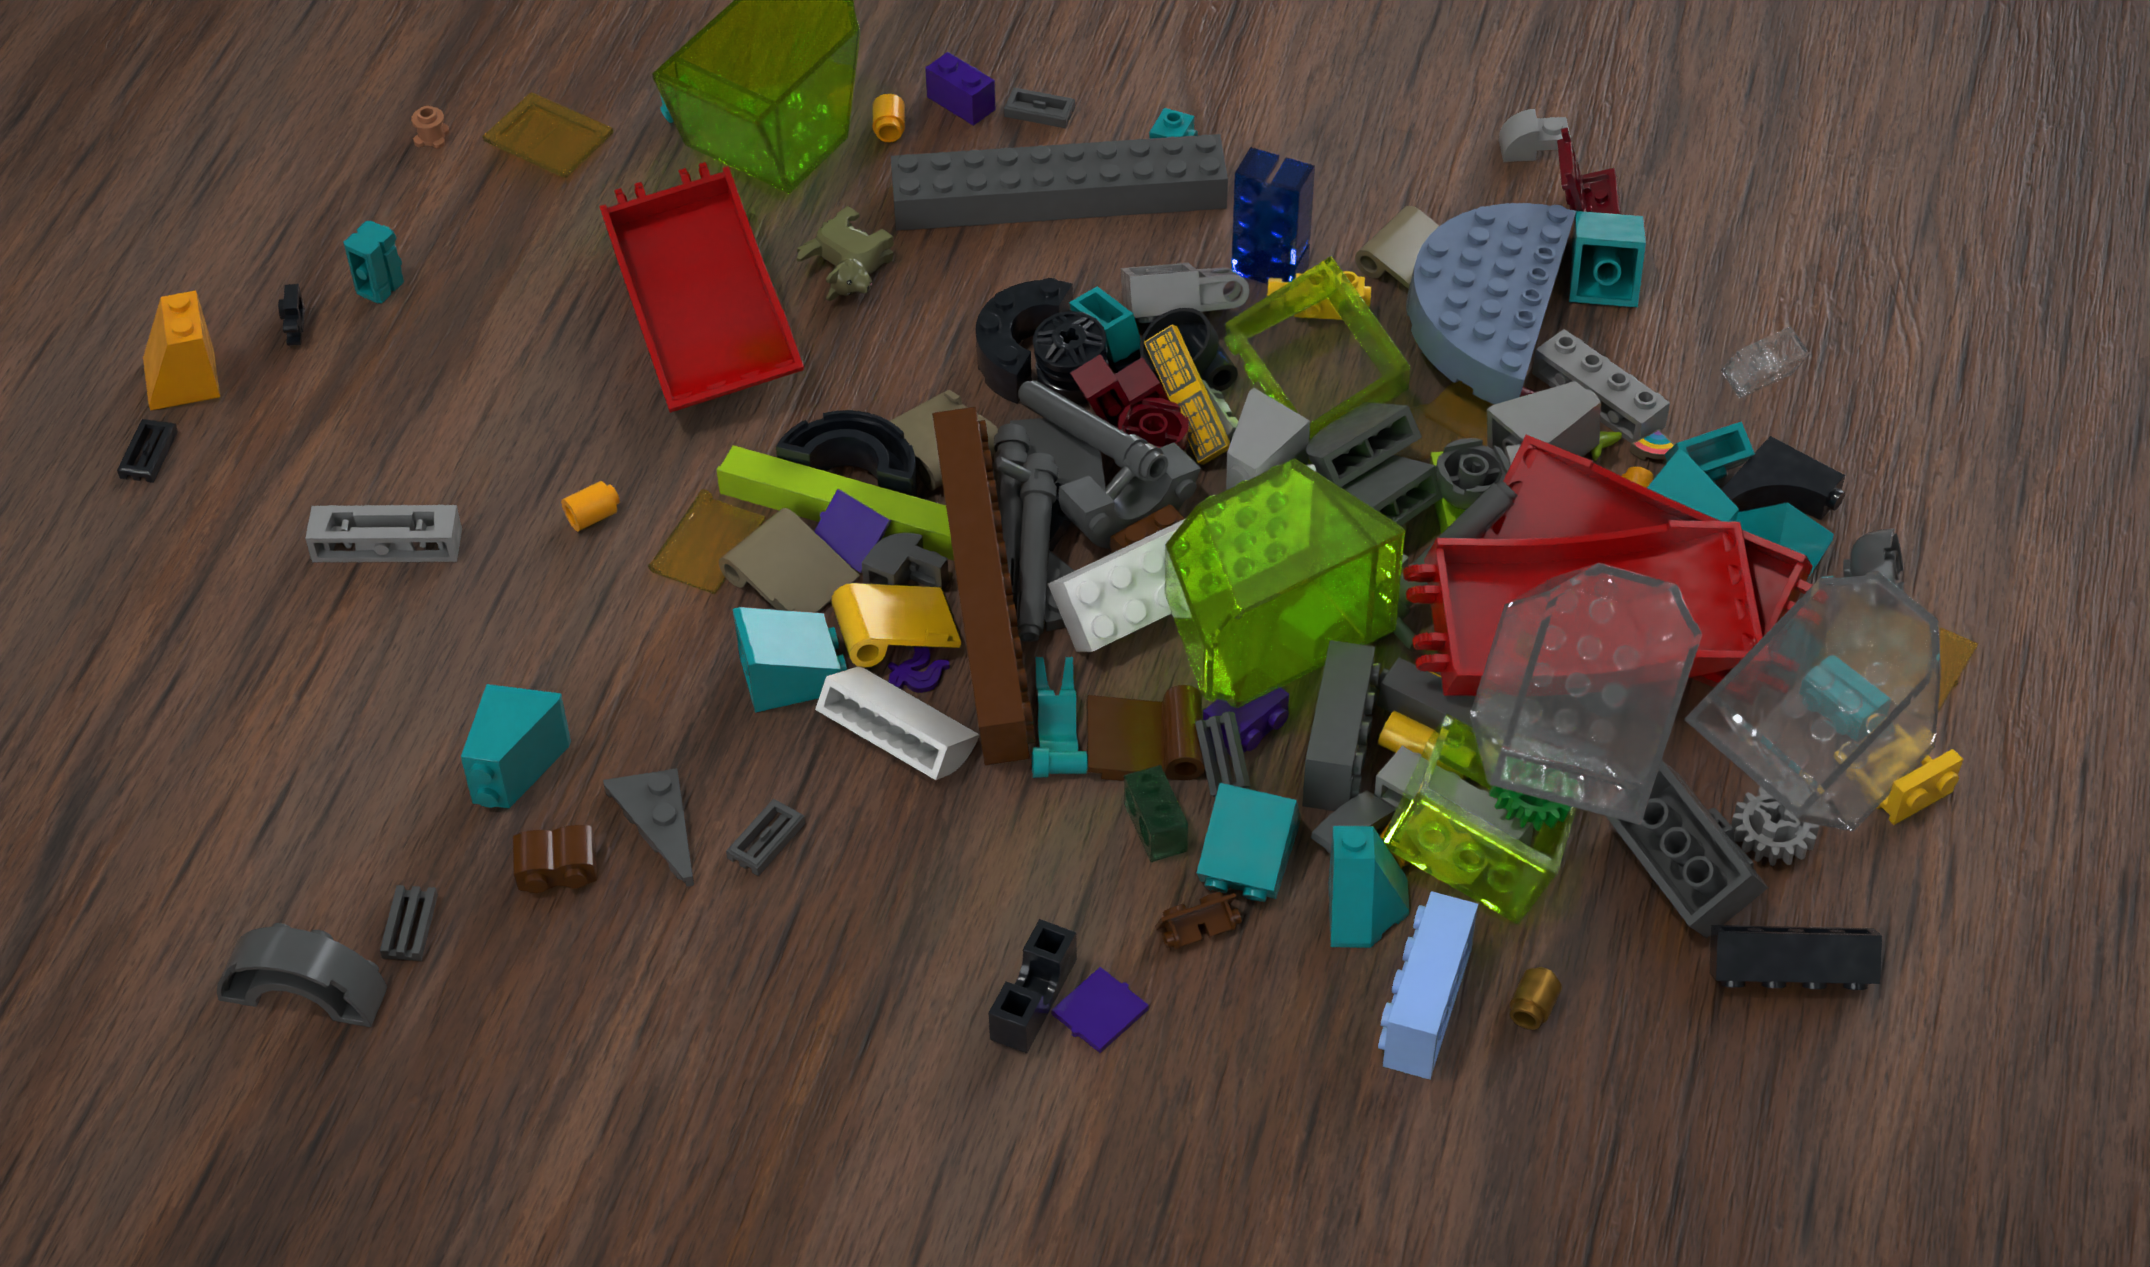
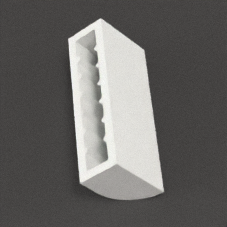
[815,666,979,780]

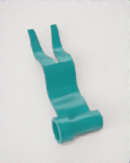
[1032,657,1087,778]

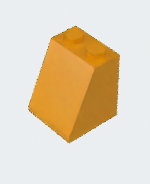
[143,290,220,411]

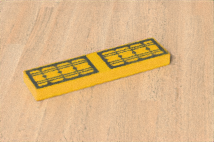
[1144,324,1230,465]

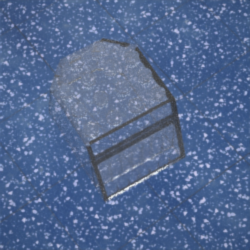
[1470,563,1702,825]
[1684,571,1941,832]

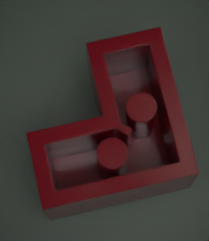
[1070,354,1170,428]

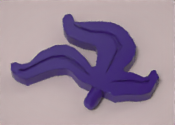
[888,646,950,693]

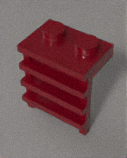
[1557,128,1622,218]

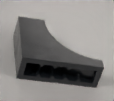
[1721,436,1845,520]

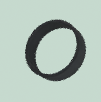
[1140,308,1219,381]

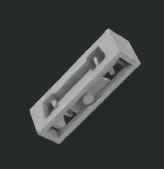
[305,505,462,562]

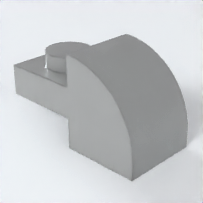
[1499,109,1571,162]

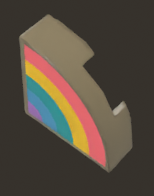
[1630,429,1675,463]

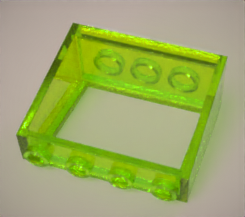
[1224,256,1411,441]
[1382,714,1582,925]

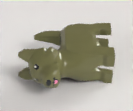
[797,206,894,301]

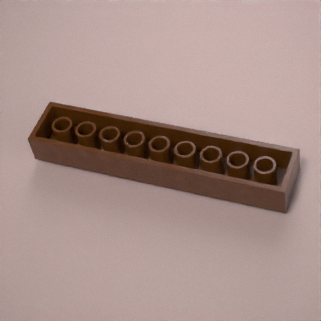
[932,407,1036,765]

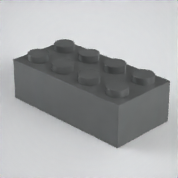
[1302,640,1381,811]
[1601,760,1768,939]

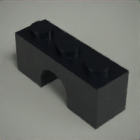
[988,919,1077,1053]

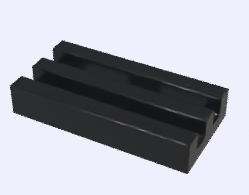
[117,419,178,483]

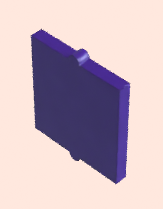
[814,489,891,573]
[1051,967,1149,1053]

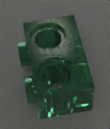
[1124,765,1188,862]

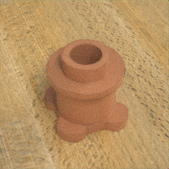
[411,106,450,148]

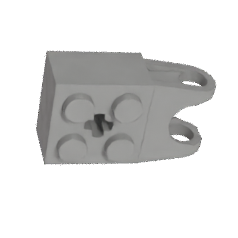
[1121,263,1250,323]

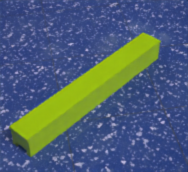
[716,445,954,561]

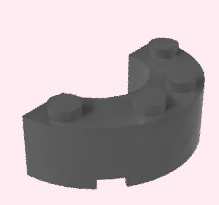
[1059,443,1201,549]
[217,923,388,1027]

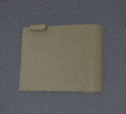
[1355,206,1439,289]
[890,390,998,490]
[719,508,860,613]

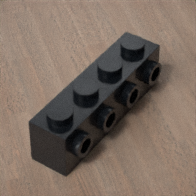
[1710,925,1882,990]

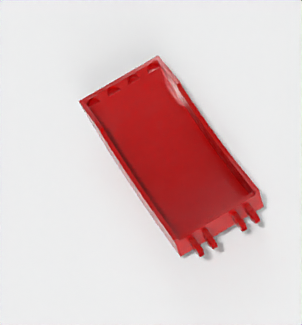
[599,162,805,413]
[1480,434,1829,702]
[1403,520,1766,696]

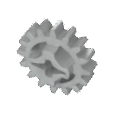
[1731,787,1819,866]

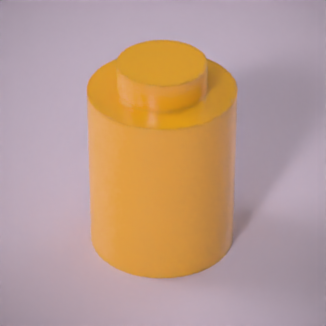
[561,481,620,532]

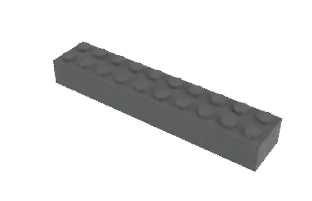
[891,134,1228,231]

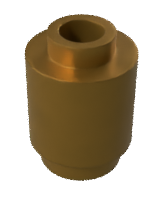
[1509,967,1562,1030]

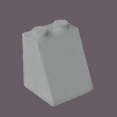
[1487,381,1601,457]
[1226,388,1310,499]

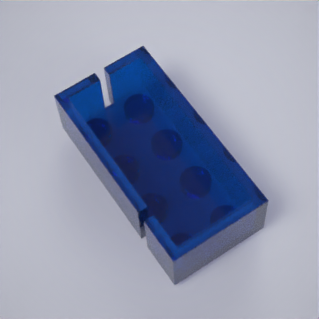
[1231,147,1315,284]

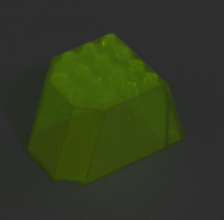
[652,0,860,194]
[1165,458,1405,708]

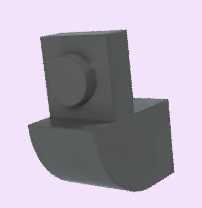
[862,533,949,591]

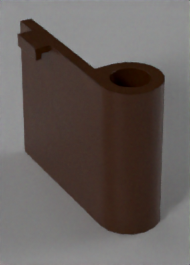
[1086,685,1205,781]

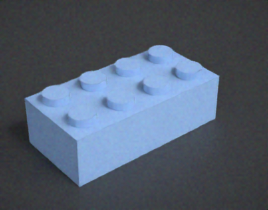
[1378,891,1478,1080]

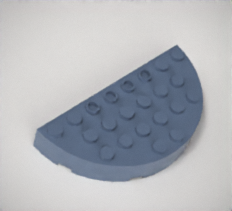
[1406,203,1576,404]

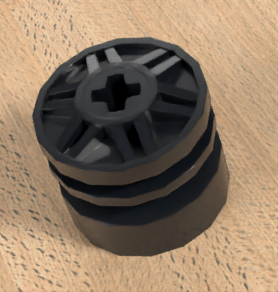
[1033,311,1109,405]

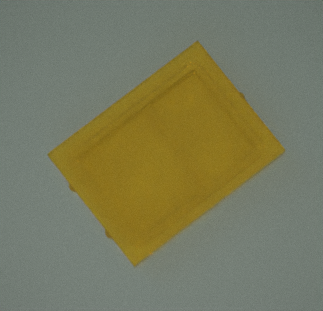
[482,92,614,178]

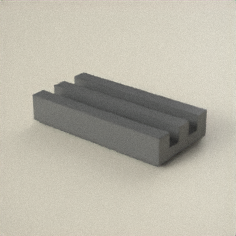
[1004,87,1075,128]
[1195,711,1251,797]
[726,798,805,876]
[380,885,438,961]

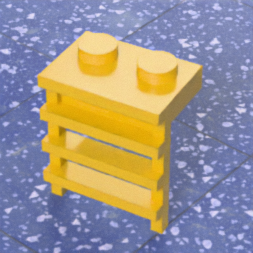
[1834,721,1963,825]

